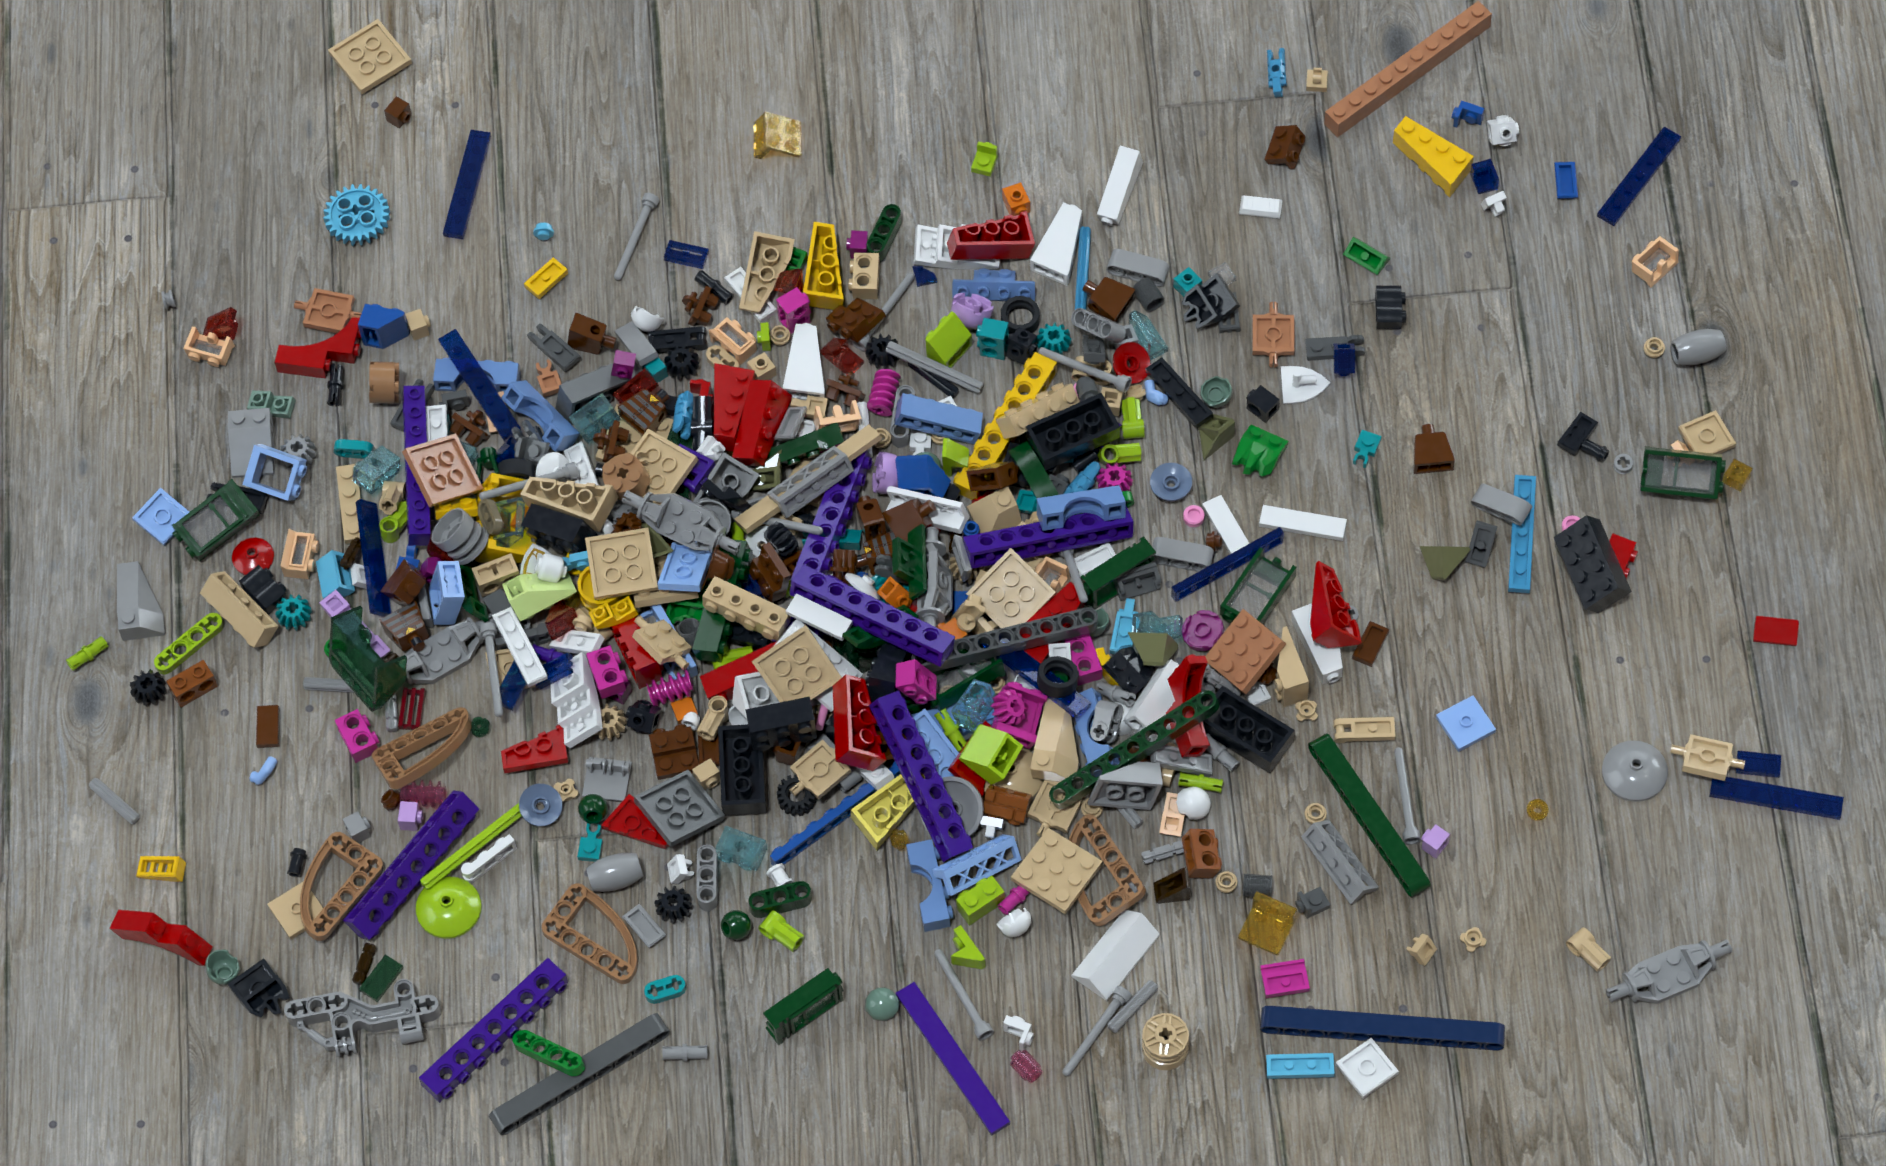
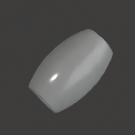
[1670,329,1726,365]
[586,853,643,892]

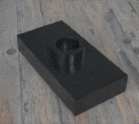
[1557,412,1598,456]

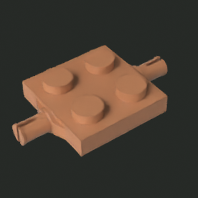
[294,288,362,333]
[1252,302,1294,368]

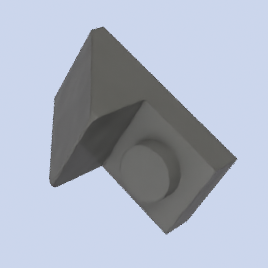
[1465,520,1498,568]

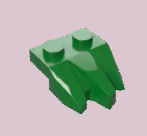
[1232,425,1289,477]
[666,583,709,624]

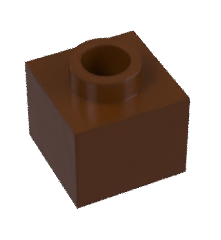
[384,96,411,129]

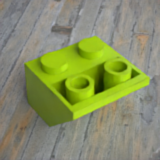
[925,311,972,368]
[958,724,1023,785]

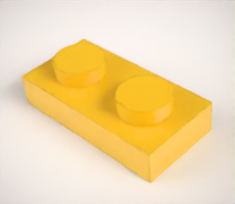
[524,257,568,299]
[434,498,478,520]

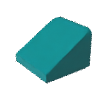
[839,529,862,550]

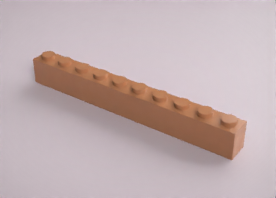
[1324,1,1492,138]

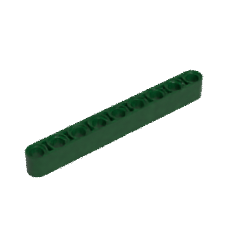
[1049,690,1219,809]
[1308,733,1431,898]

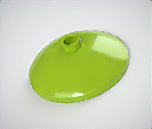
[416,876,481,939]

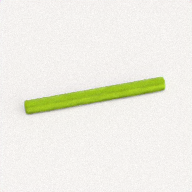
[420,803,522,890]

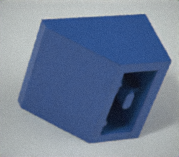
[358,304,410,349]
[895,454,951,498]

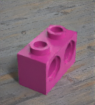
[776,287,811,334]
[1064,634,1102,686]
[586,645,628,699]
[896,659,937,704]
[335,709,380,763]

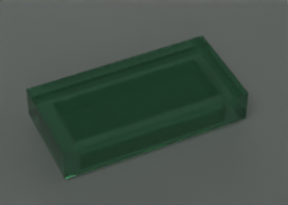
[359,954,404,1003]

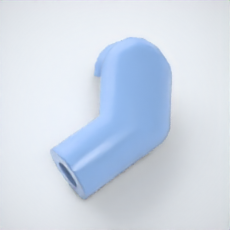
[1144,380,1168,405]
[249,756,277,785]

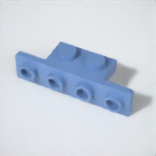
[952,268,1035,301]

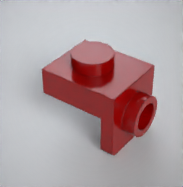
[689,379,714,405]

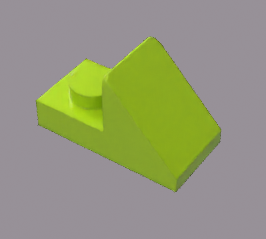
[942,438,969,477]
[951,925,986,969]

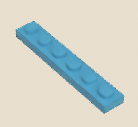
[1508,475,1536,593]

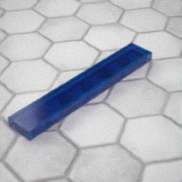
[1597,127,1681,226]
[443,130,491,239]
[438,329,521,441]
[355,499,391,617]
[1171,527,1284,602]
[981,629,1091,719]
[1709,777,1844,820]

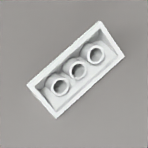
[732,672,821,718]
[1071,910,1160,1001]

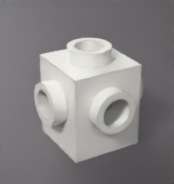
[1487,115,1519,146]

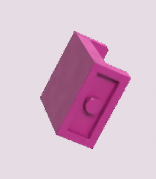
[991,682,1048,749]

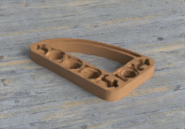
[372,707,472,789]
[1069,814,1146,926]
[300,832,383,941]
[542,883,638,984]

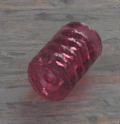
[400,780,447,808]

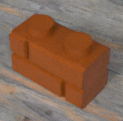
[983,784,1032,825]

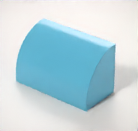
[316,550,355,599]

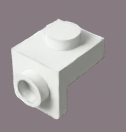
[1003,1015,1034,1051]

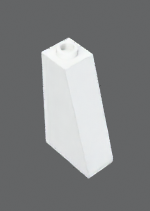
[1097,146,1143,226]
[1030,202,1082,286]
[783,323,825,401]
[1291,603,1343,684]
[1123,659,1179,742]

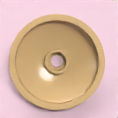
[983,747,1043,799]

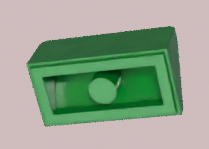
[1343,237,1390,275]

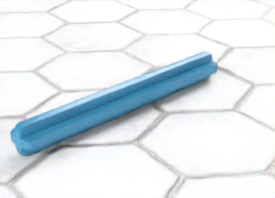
[1075,226,1091,310]

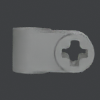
[1090,700,1123,743]

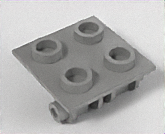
[582,757,632,801]

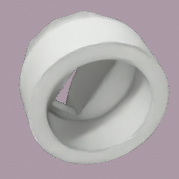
[681,712,700,731]

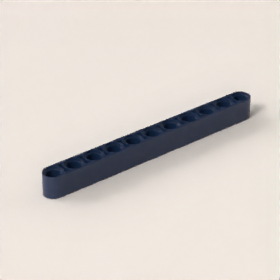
[1260,1006,1505,1051]

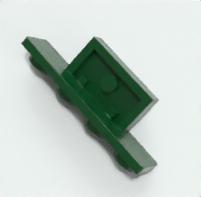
[766,423,844,467]
[892,524,927,600]

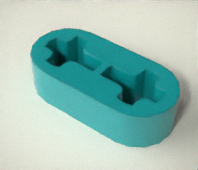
[333,439,374,459]
[644,975,686,1004]

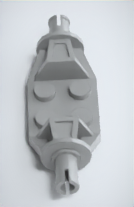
[622,490,741,555]
[916,527,953,627]
[380,613,495,689]
[1606,939,1732,1004]

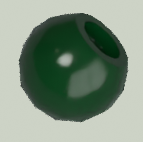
[578,794,608,824]
[721,910,751,941]

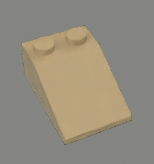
[1274,626,1309,708]

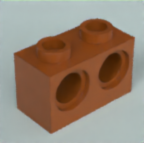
[166,660,218,708]
[1182,829,1222,878]

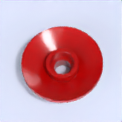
[1113,342,1150,384]
[232,537,274,575]

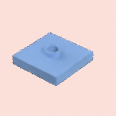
[132,488,189,546]
[1436,695,1496,752]

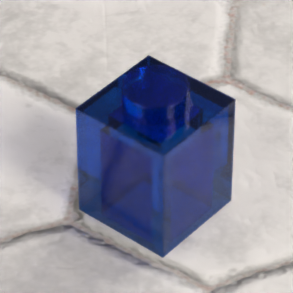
[1333,343,1355,376]

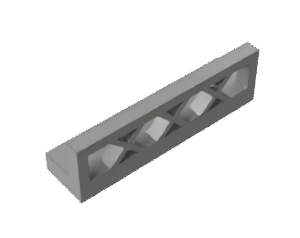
[767,446,854,518]
[1301,820,1379,904]

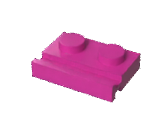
[1260,959,1310,998]

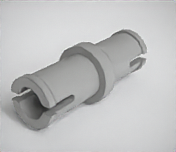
[1096,681,1136,707]
[1206,734,1240,773]
[662,1044,707,1062]

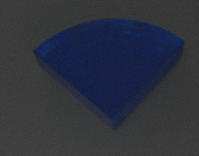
[912,266,937,287]

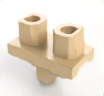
[951,594,985,632]

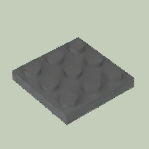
[634,770,725,847]

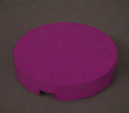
[1181,610,1225,651]

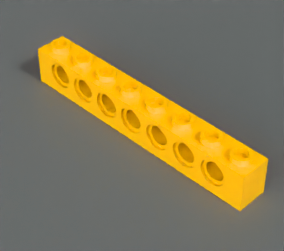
[953,352,1057,500]

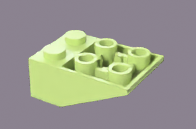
[502,572,577,621]

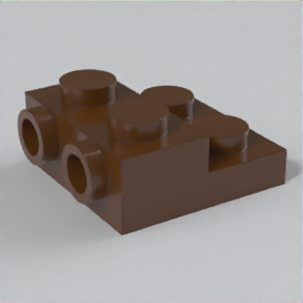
[826,297,886,343]
[749,542,791,603]
[649,724,699,780]

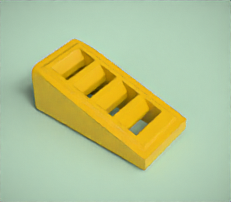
[136,856,186,882]

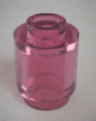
[1010,1050,1043,1083]

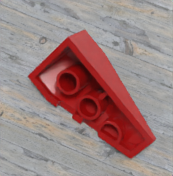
[1310,561,1362,648]

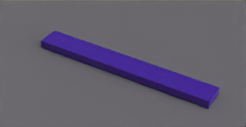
[896,982,1010,1136]

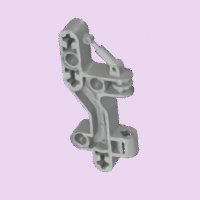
[284,979,441,1057]

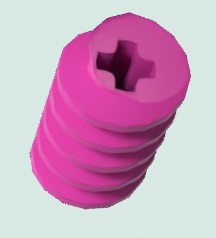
[867,369,901,417]
[646,670,694,706]

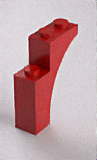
[274,317,361,379]
[1166,654,1210,757]
[109,909,213,966]

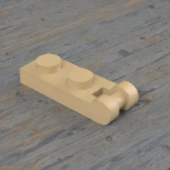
[1333,717,1395,743]

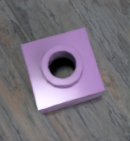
[398,801,423,831]
[1421,825,1450,859]

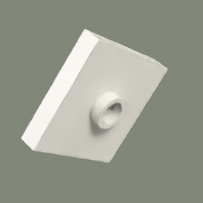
[1336,1038,1399,1099]

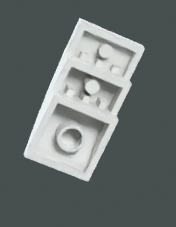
[913,224,1000,270]
[550,652,603,748]

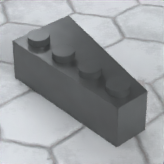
[555,362,644,425]

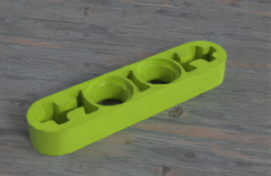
[154,613,224,675]

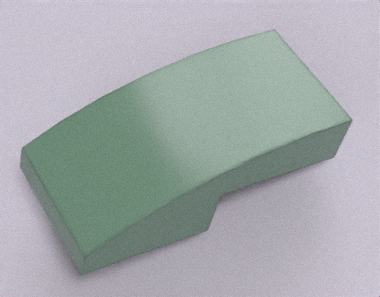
[247,390,296,419]

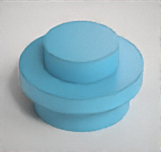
[533,223,554,240]

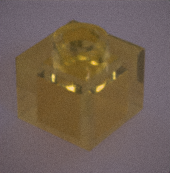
[1723,459,1753,492]

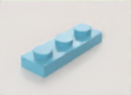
[1266,1053,1334,1079]

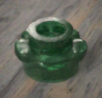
[470,717,490,737]

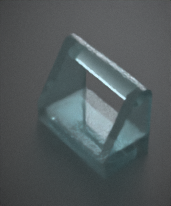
[1129,310,1168,361]
[493,497,525,548]

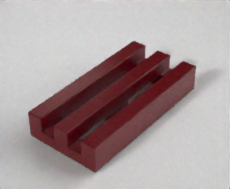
[398,687,426,730]

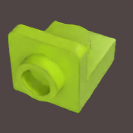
[971,142,998,177]

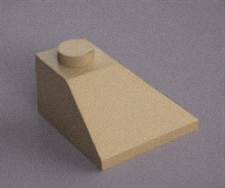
[966,486,1022,533]

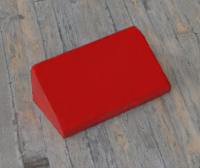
[1753,616,1799,646]

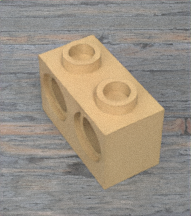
[848,253,880,299]
[472,553,520,597]

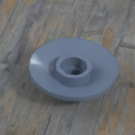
[1150,463,1192,501]
[519,784,562,827]

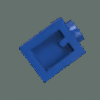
[1451,100,1485,128]

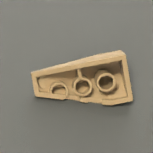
[739,231,795,313]
[1030,696,1079,782]

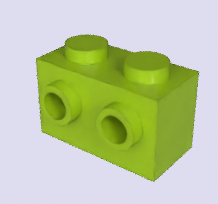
[956,876,1005,926]

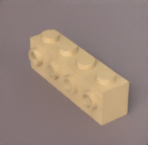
[996,382,1080,439]
[200,571,278,648]
[702,576,791,641]

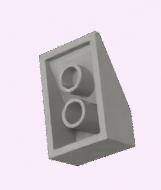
[228,408,274,478]
[1088,762,1163,810]

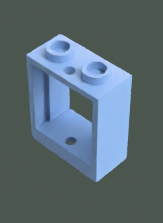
[243,444,307,501]
[428,561,465,625]

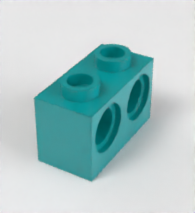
[976,318,1009,360]

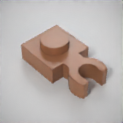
[536,359,561,397]

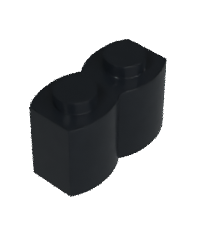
[1375,285,1406,329]
[239,565,287,615]

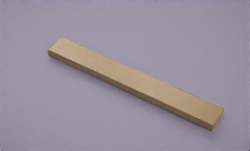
[734,424,882,534]

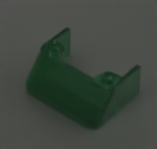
[329,605,407,712]

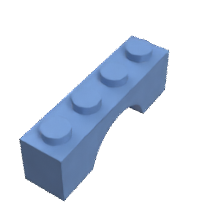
[433,358,521,392]
[501,380,580,452]
[1037,485,1126,531]
[1069,688,1120,777]
[906,839,953,932]

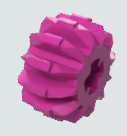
[1097,462,1133,491]
[991,689,1028,726]

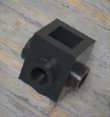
[1006,327,1038,365]
[626,700,662,734]

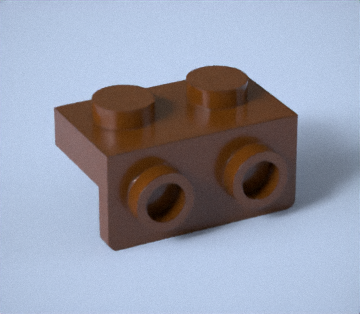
[1264,125,1305,170]

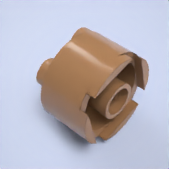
[369,362,399,404]
[602,452,650,500]

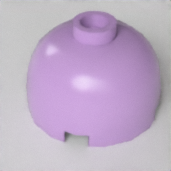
[951,293,994,331]
[872,452,898,494]

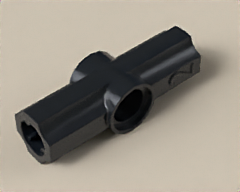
[691,396,714,451]

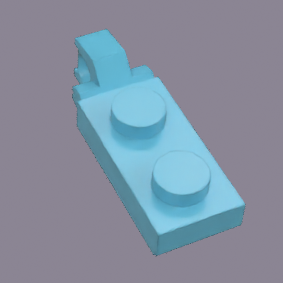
[1109,598,1138,654]

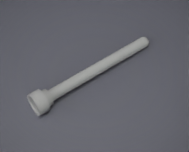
[614,193,659,280]
[852,273,914,351]
[1038,347,1132,393]
[479,462,579,500]
[731,509,823,535]
[1058,549,1088,603]
[479,622,503,717]
[1394,747,1421,845]
[934,949,994,1041]
[1062,986,1132,1076]

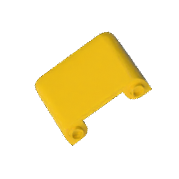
[475,473,536,564]

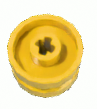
[577,566,627,612]

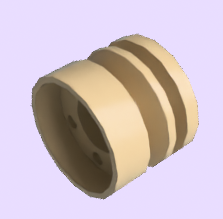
[1142,1013,1189,1070]

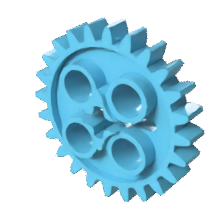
[323,184,390,246]

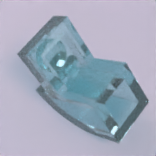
[1132,611,1183,639]

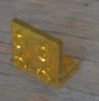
[754,111,802,159]
[1238,891,1297,955]

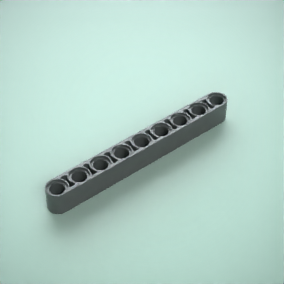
[911,607,1098,672]
[489,1013,670,1135]

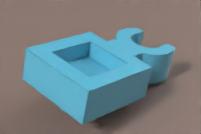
[562,551,589,572]

